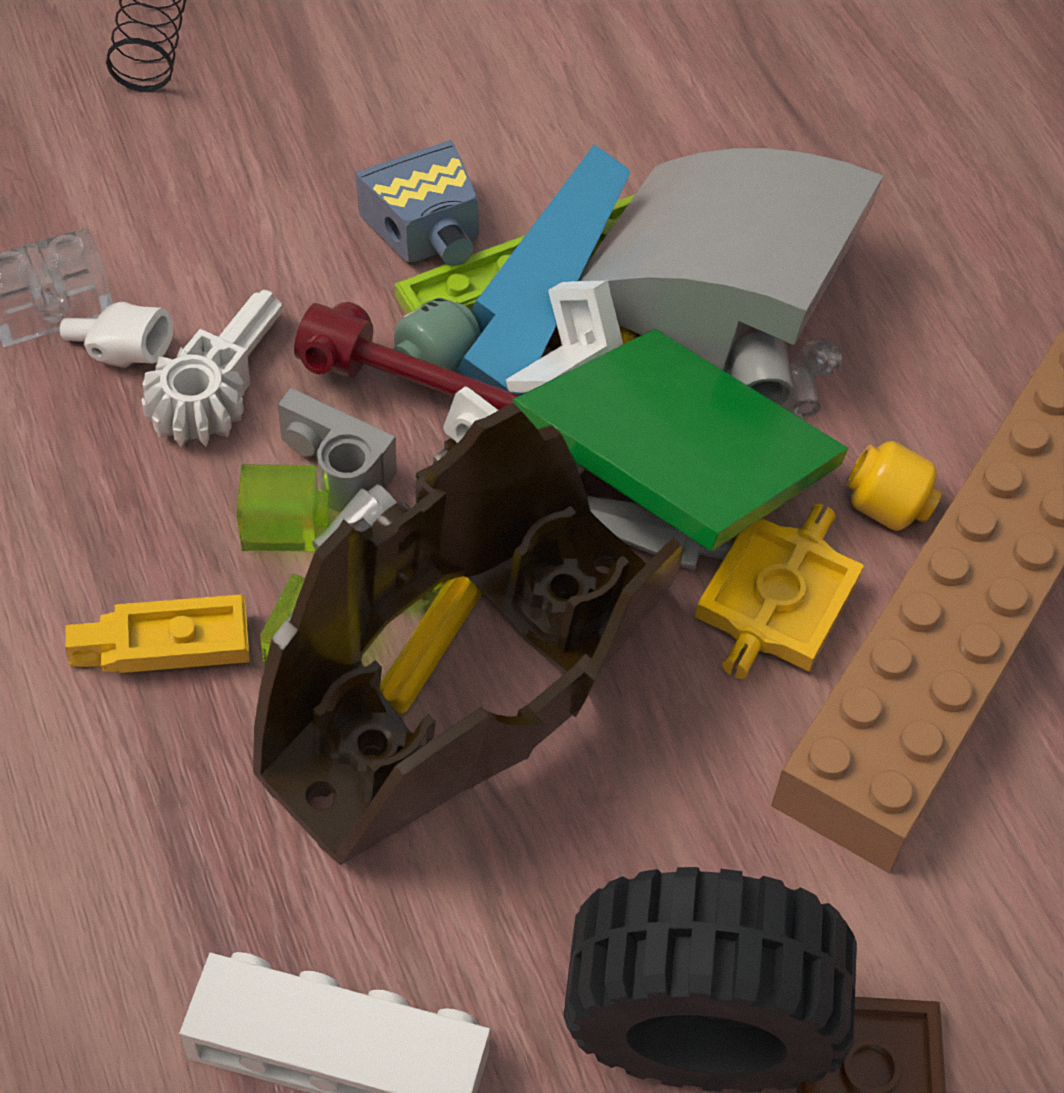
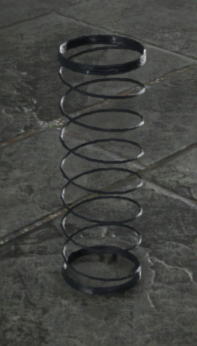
[106,0,186,91]

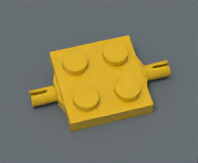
[695,504,864,679]

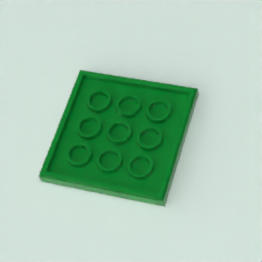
[512,329,848,552]

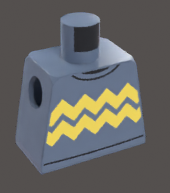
[355,140,479,266]

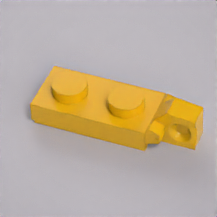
[65,594,250,673]

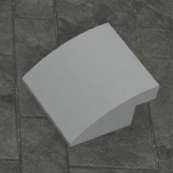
[578,148,884,370]

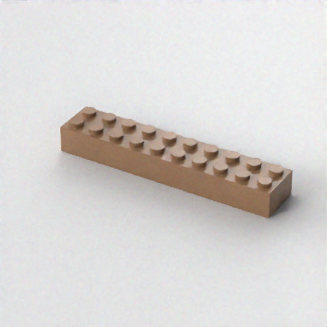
[771,329,1064,873]

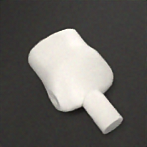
[60,302,173,368]

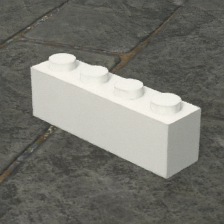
[179,952,490,1093]

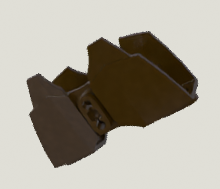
[253,403,682,865]

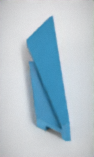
[456,144,630,395]

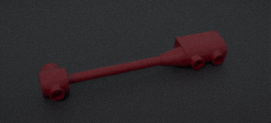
[294,302,520,410]

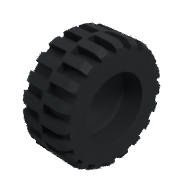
[563,867,857,1093]

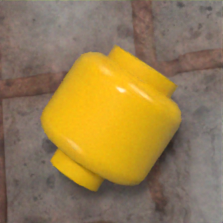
[845,441,942,531]

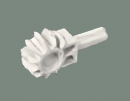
[141,290,283,448]

